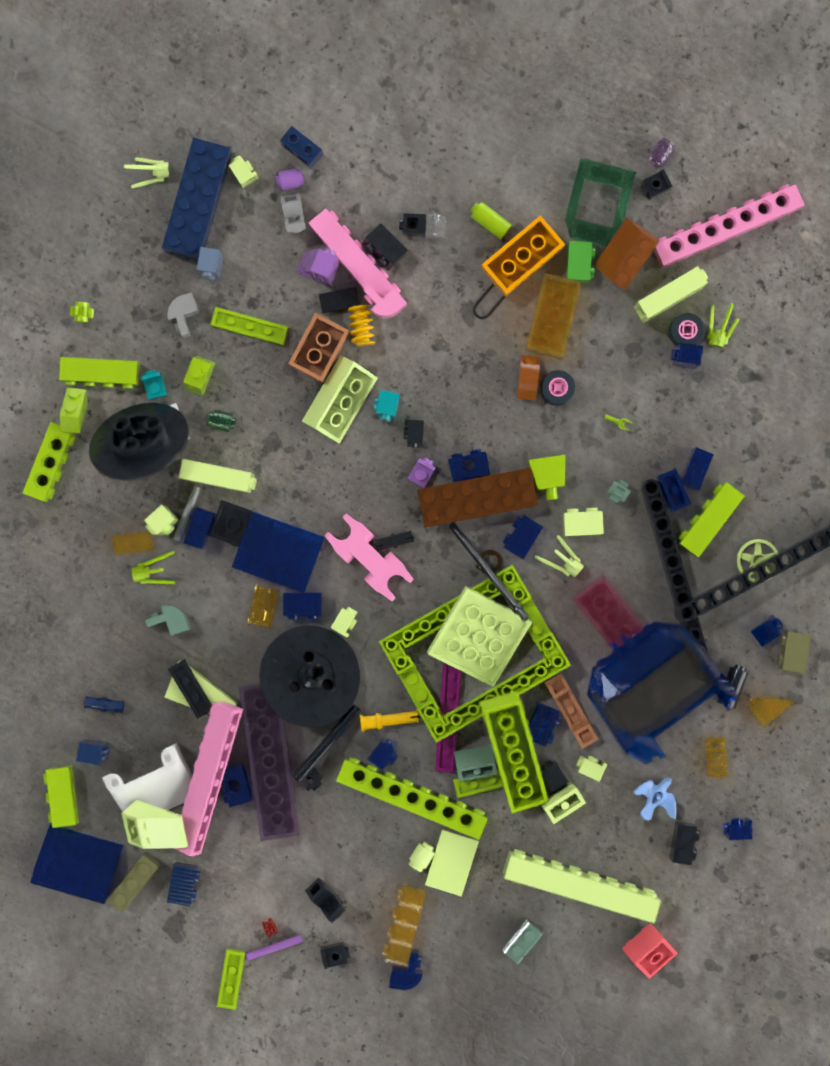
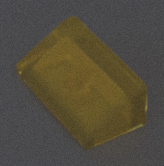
[248,585,279,627]

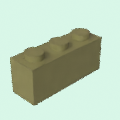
[107,852,161,913]

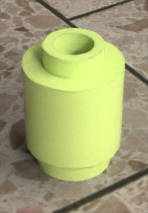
[409,842,435,872]

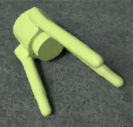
[124,157,169,188]
[534,535,584,577]

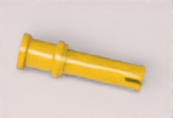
[360,710,419,732]

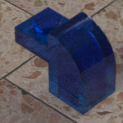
[389,949,423,990]

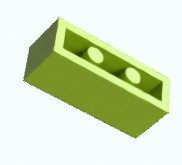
[43,765,79,828]

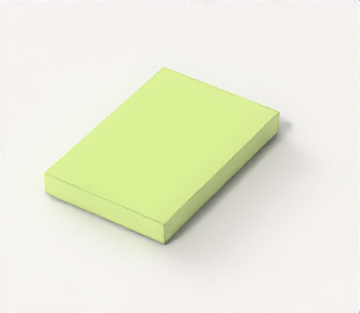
[425,829,479,897]

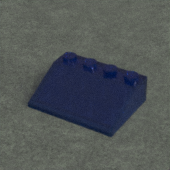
[232,511,325,593]
[30,824,124,904]

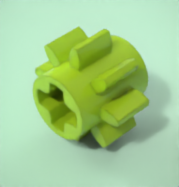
[69,302,94,323]

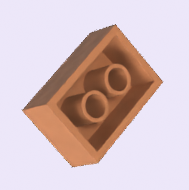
[288,313,350,384]

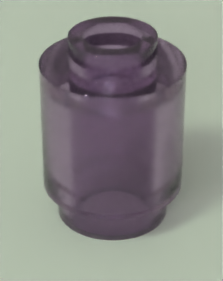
[648,138,675,168]

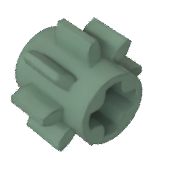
[607,479,631,503]

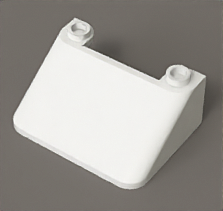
[103,743,192,812]

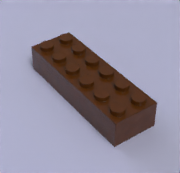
[417,468,538,528]

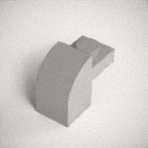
[281,193,306,233]
[168,292,200,338]

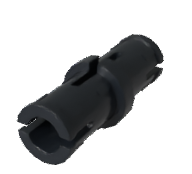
[374,530,414,551]

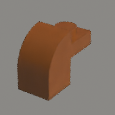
[516,355,540,400]

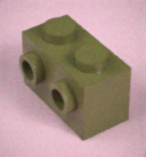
[777,631,811,673]

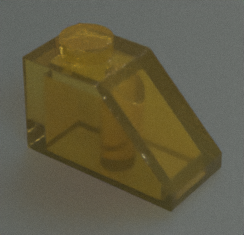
[746,696,794,727]

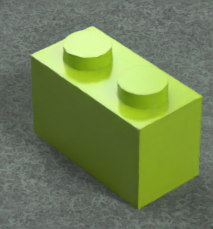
[59,388,88,433]

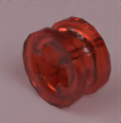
[262,918,278,938]

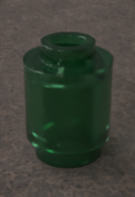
[207,410,236,432]

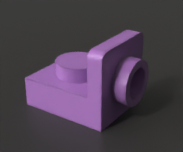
[408,457,436,488]

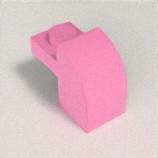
[364,285,407,318]

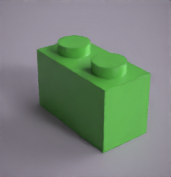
[566,241,595,283]

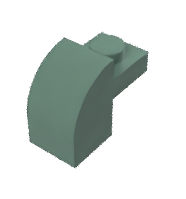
[145,605,191,636]

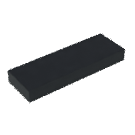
[168,659,212,719]

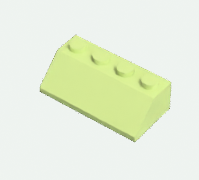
[302,355,378,444]

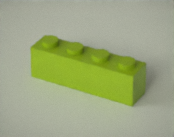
[59,357,140,389]
[678,482,745,558]

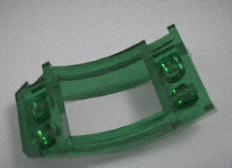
[565,158,637,247]

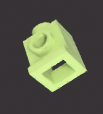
[229,156,258,188]
[331,607,358,637]
[576,755,608,782]

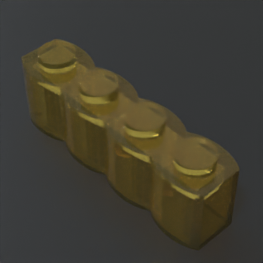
[382,884,426,967]

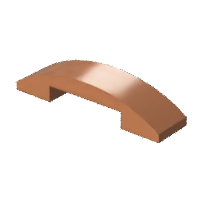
[545,673,599,749]

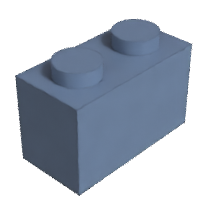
[197,247,224,281]

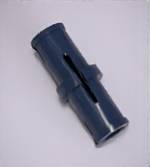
[84,696,124,713]

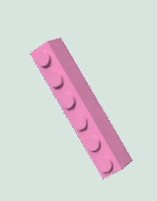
[308,208,401,299]

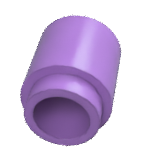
[275,168,304,191]

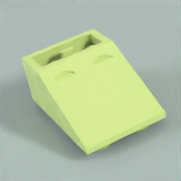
[122,800,188,849]

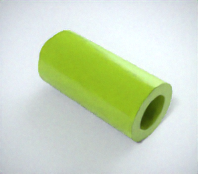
[470,202,512,240]

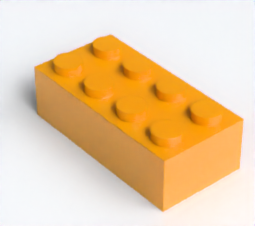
[481,215,565,297]

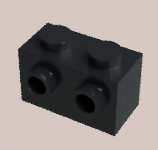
[362,223,408,271]
[669,821,700,865]

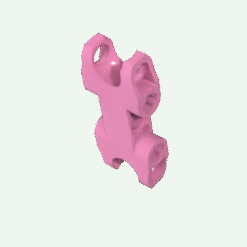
[324,513,414,601]

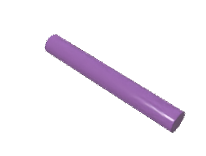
[246,934,303,961]

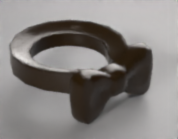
[475,550,502,574]

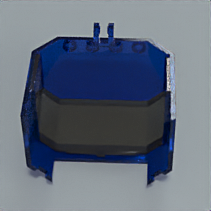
[587,621,739,765]

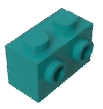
[373,390,400,422]

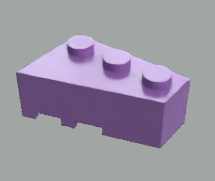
[296,248,340,287]

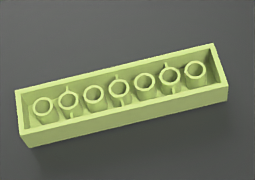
[503,849,661,923]

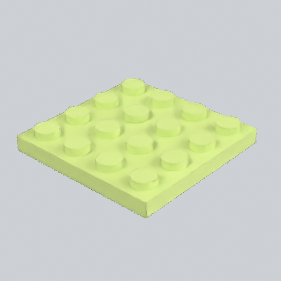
[427,586,532,687]

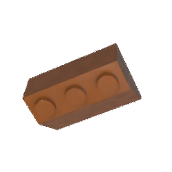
[594,217,659,290]

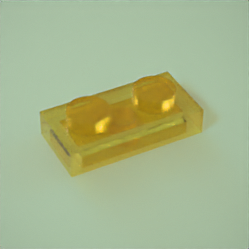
[112,531,154,555]

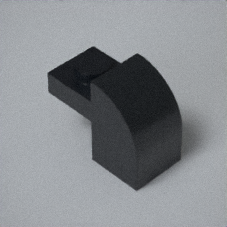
[305,877,346,923]

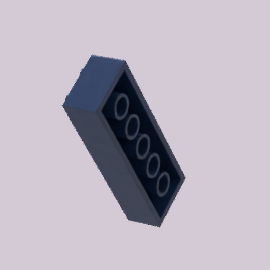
[162,137,232,261]

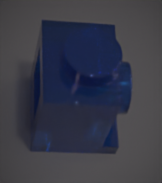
[723,818,753,840]

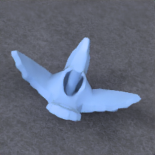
[634,777,676,821]

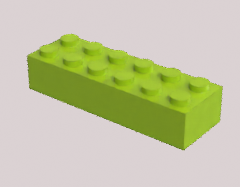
[479,691,549,813]

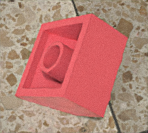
[622,923,678,979]

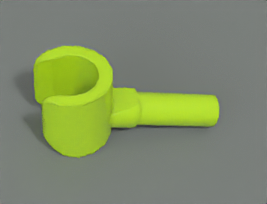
[604,414,632,431]

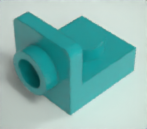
[141,370,168,401]

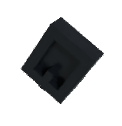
[305,767,323,791]

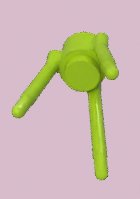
[707,303,739,348]
[132,551,175,584]

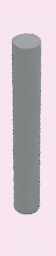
[173,486,201,541]

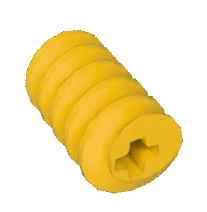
[348,305,375,346]

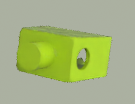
[183,356,216,397]
[528,455,565,500]

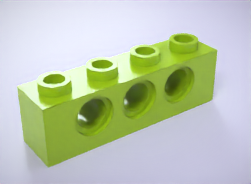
[23,422,76,502]

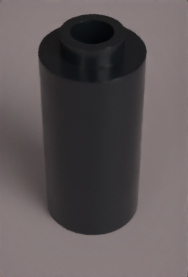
[717,664,749,709]

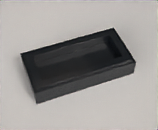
[319,287,359,314]

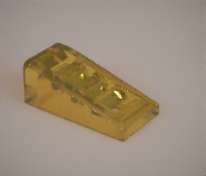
[705,737,728,778]

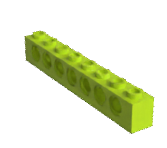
[336,757,488,840]

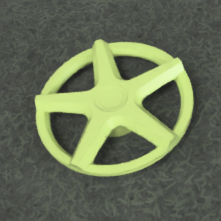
[737,539,778,582]

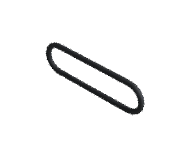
[473,283,505,319]

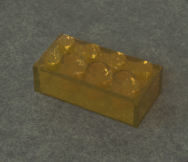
[525,273,582,360]

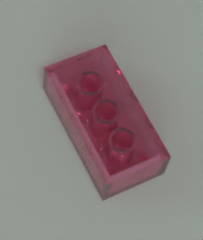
[571,575,651,660]

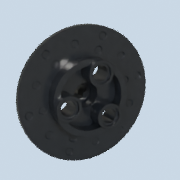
[89,403,189,481]
[259,625,360,728]

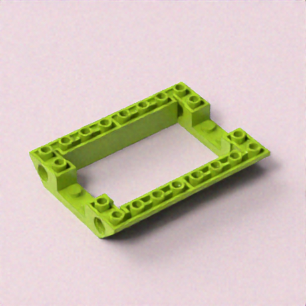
[379,565,571,743]

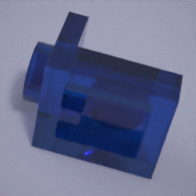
[751,614,784,647]

